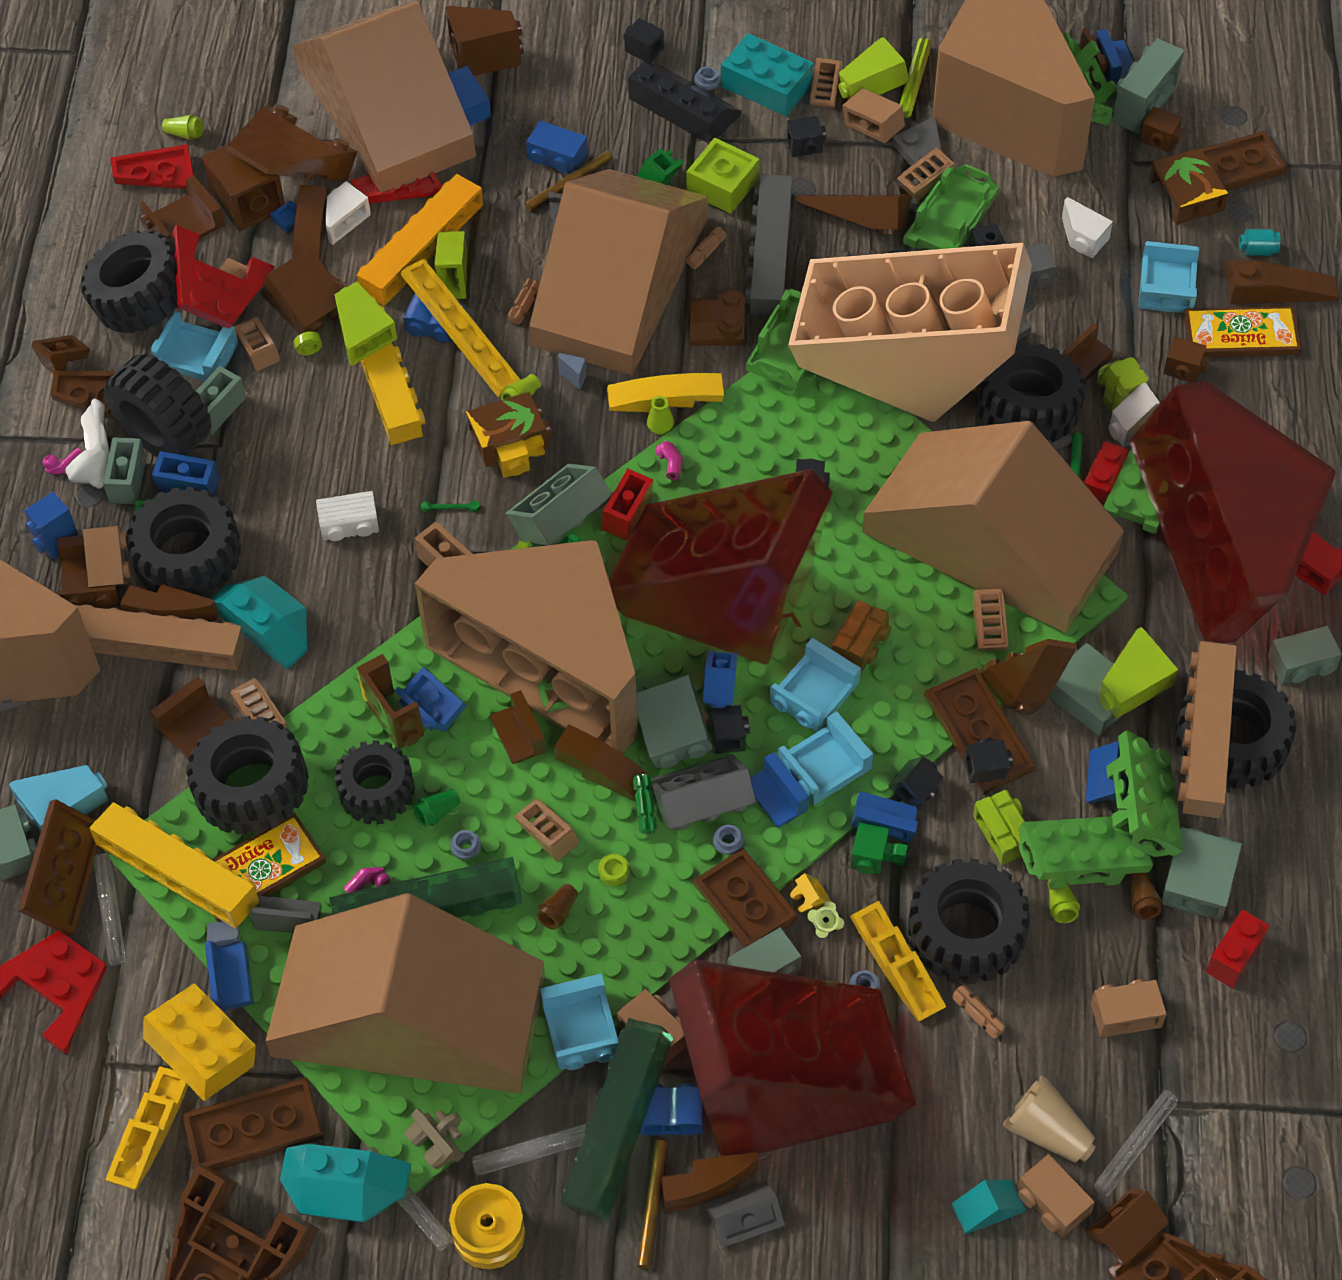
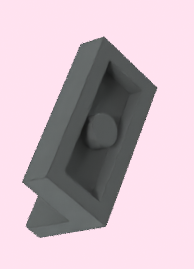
[250,896,322,933]
[706,1182,785,1248]

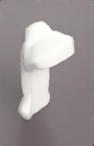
[65,398,109,489]

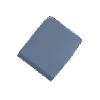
[558,353,586,390]
[207,921,241,947]

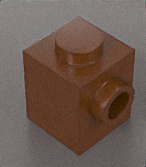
[1140,106,1184,152]
[1163,337,1209,383]

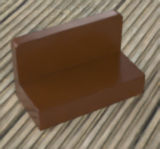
[1061,323,1114,382]
[490,690,546,764]
[1086,1188,1168,1264]

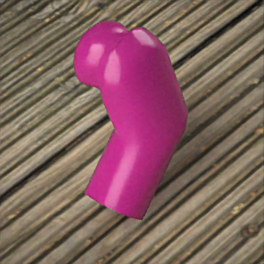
[655,441,683,480]
[42,448,83,475]
[343,867,391,898]

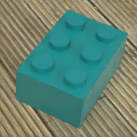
[721,33,813,117]

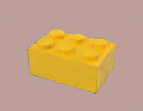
[143,983,256,1101]

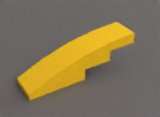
[607,373,724,412]
[850,901,946,1022]
[105,1066,189,1191]

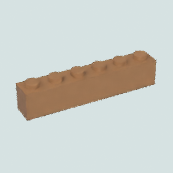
[75,605,245,671]
[1178,641,1237,818]

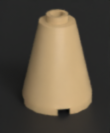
[1003,1075,1096,1163]

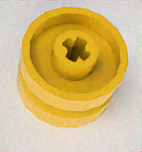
[449,1183,525,1270]

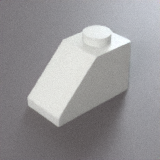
[326,181,371,245]
[1062,197,1113,259]
[1109,382,1160,448]

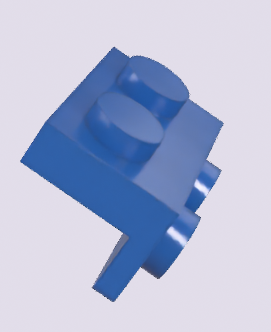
[394,667,467,732]

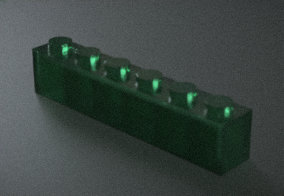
[329,857,522,918]
[561,1018,674,1221]

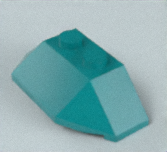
[210,576,308,670]
[280,1144,412,1223]

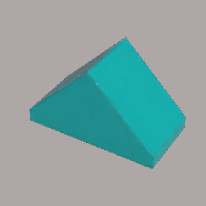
[951,1180,1026,1235]

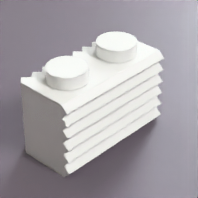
[316,491,379,541]

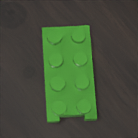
[1062,32,1117,126]
[903,164,1000,250]
[746,289,807,389]
[1104,424,1196,534]
[1106,730,1183,857]
[1018,816,1153,890]

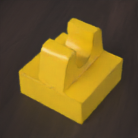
[790,873,832,914]

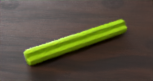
[899,37,932,118]

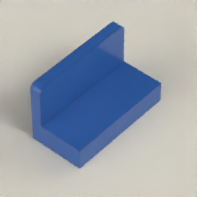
[1095,29,1133,84]
[1086,741,1129,805]
[750,752,809,828]
[851,792,918,842]
[205,941,254,1011]

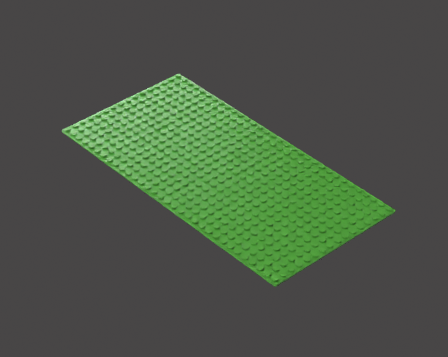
[105,370,1127,1194]

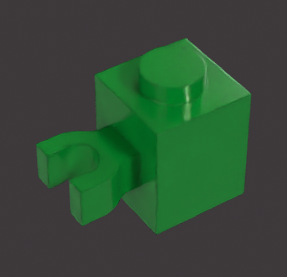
[637,148,684,185]
[850,822,908,874]

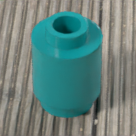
[1239,229,1281,256]

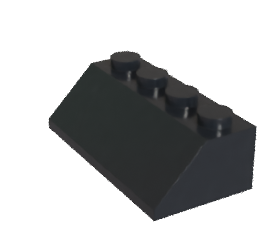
[628,62,742,144]

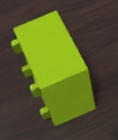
[686,138,759,214]

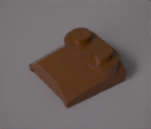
[690,289,745,346]

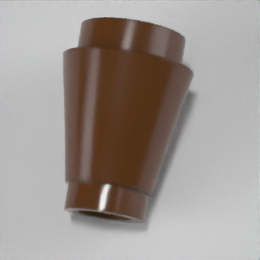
[1130,873,1162,920]
[536,884,578,930]

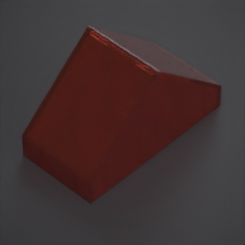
[1129,381,1336,644]
[608,469,833,665]
[669,960,917,1156]

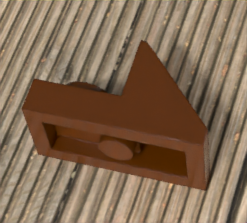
[31,335,90,374]

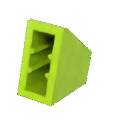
[838,37,909,100]
[435,231,467,299]
[334,281,397,366]
[1099,627,1178,718]

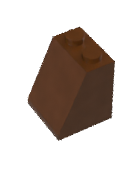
[445,6,524,76]
[203,145,285,232]
[260,247,341,334]

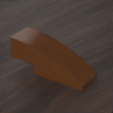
[292,185,328,260]
[120,584,219,622]
[554,724,650,801]
[661,1152,759,1214]

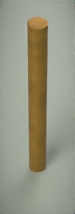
[524,150,612,212]
[637,1140,668,1270]

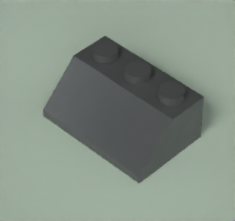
[650,754,756,830]

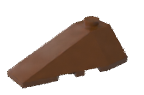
[795,194,912,234]
[1223,258,1339,304]
[980,639,1077,715]

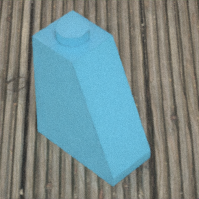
[9,765,108,832]

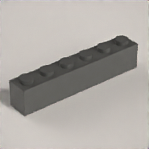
[745,174,792,317]

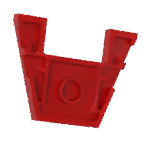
[172,225,275,329]
[0,931,107,1055]

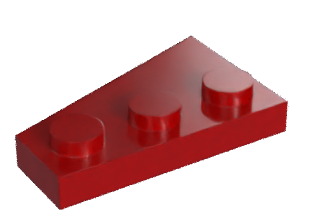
[110,144,194,189]
[350,172,442,204]

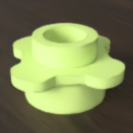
[807,901,844,938]

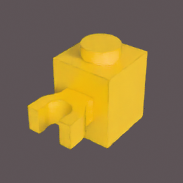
[494,434,545,478]

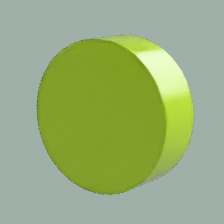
[293,332,322,356]
[598,854,629,886]

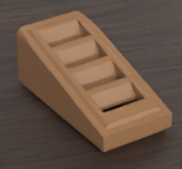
[809,58,842,109]
[897,147,955,202]
[234,317,280,371]
[972,589,1008,651]
[231,678,287,728]
[514,798,579,861]

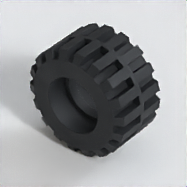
[335,740,415,824]

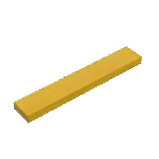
[401,259,521,398]

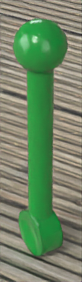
[420,500,480,513]

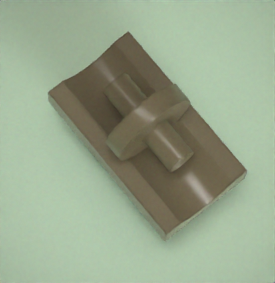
[404,1108,465,1169]

